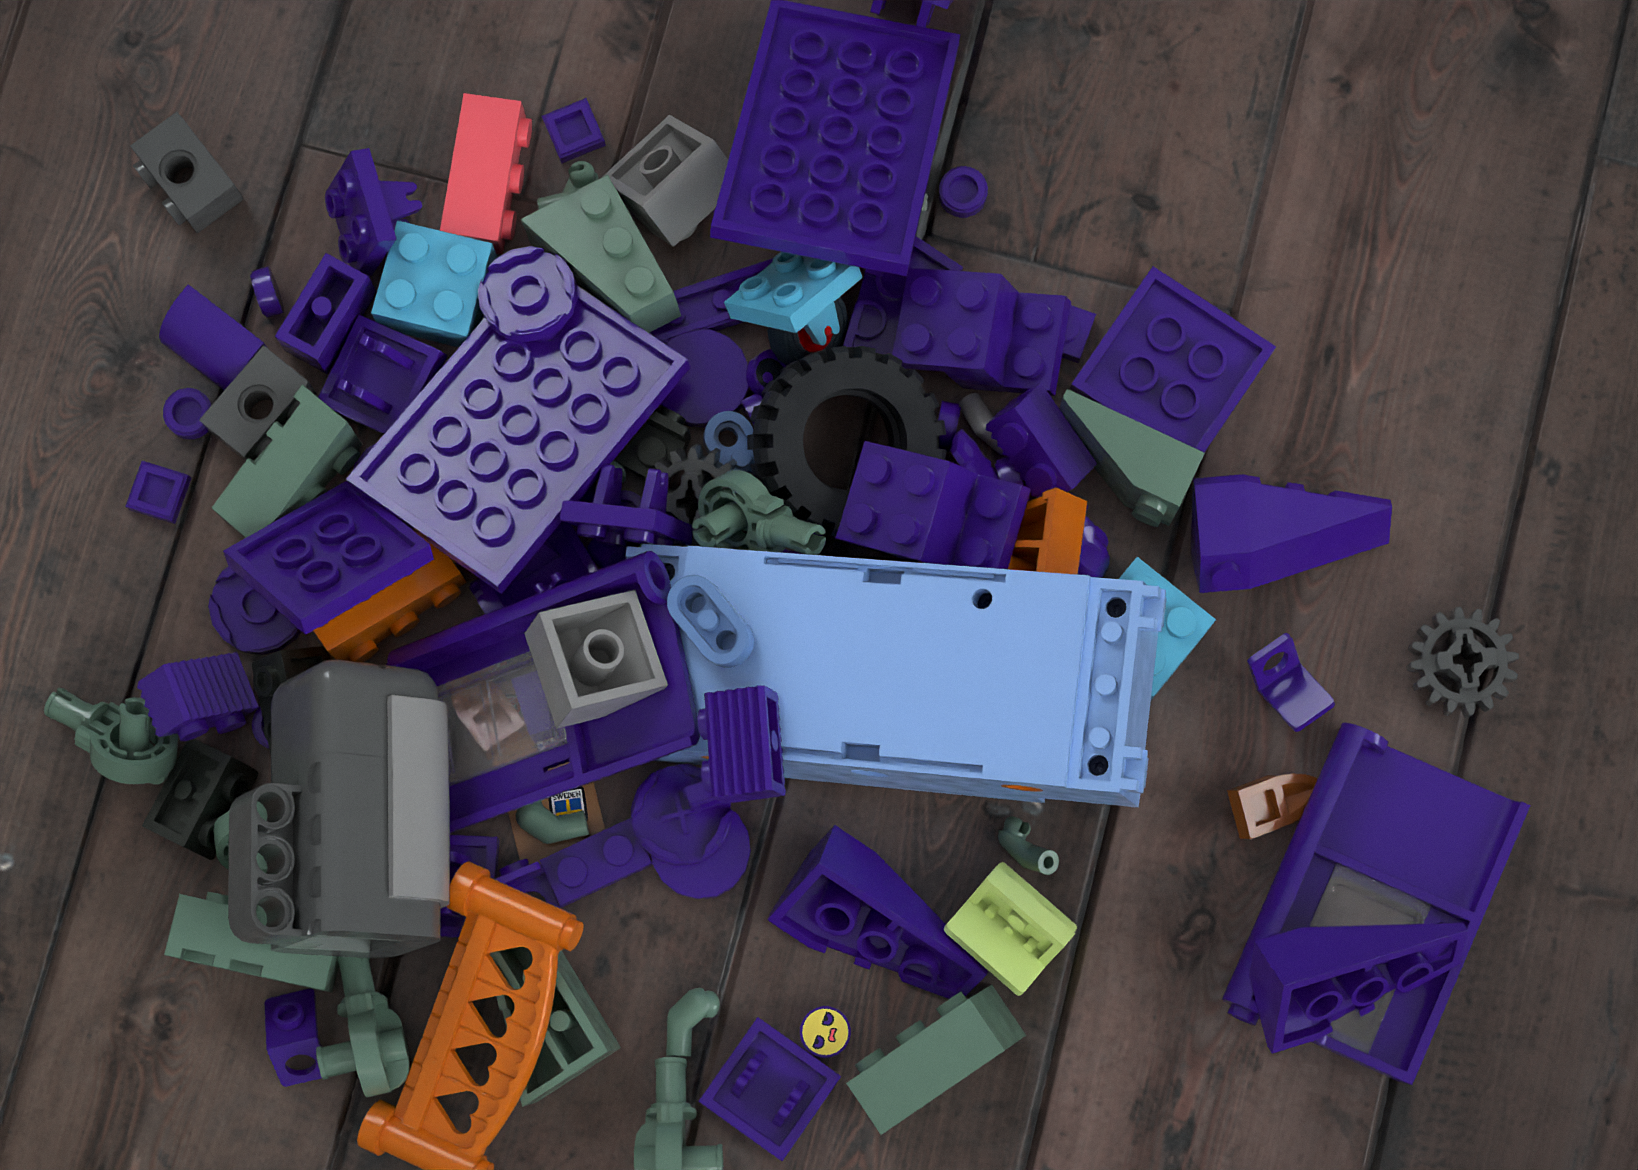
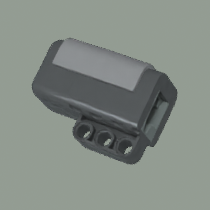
[228,660,450,958]

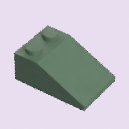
[1059,389,1205,527]

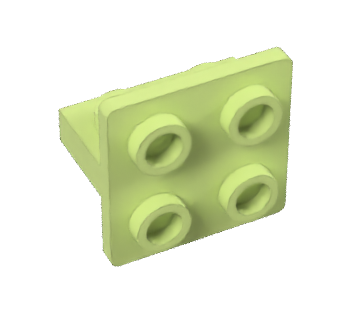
[944,862,1077,996]

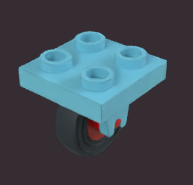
[724,252,863,365]

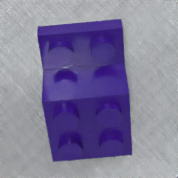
[892,268,1071,396]
[836,441,1031,569]

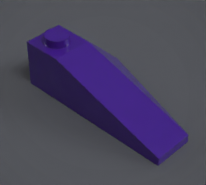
[1191,474,1392,593]
[767,825,988,999]
[1249,923,1468,1054]

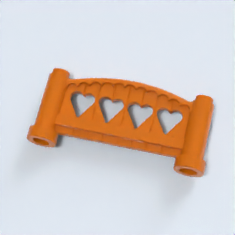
[357,861,584,1170]

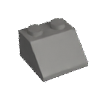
[601,115,728,247]
[524,590,668,729]

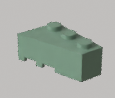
[520,175,681,333]
[212,384,363,538]
[164,892,339,993]
[491,947,621,1107]
[846,985,1026,1135]

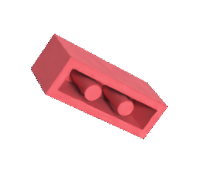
[440,93,532,255]

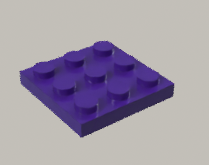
[1070,266,1276,453]
[223,481,434,635]

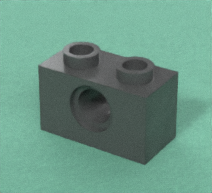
[130,112,244,234]
[199,345,317,461]

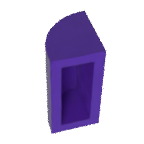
[159,284,268,390]

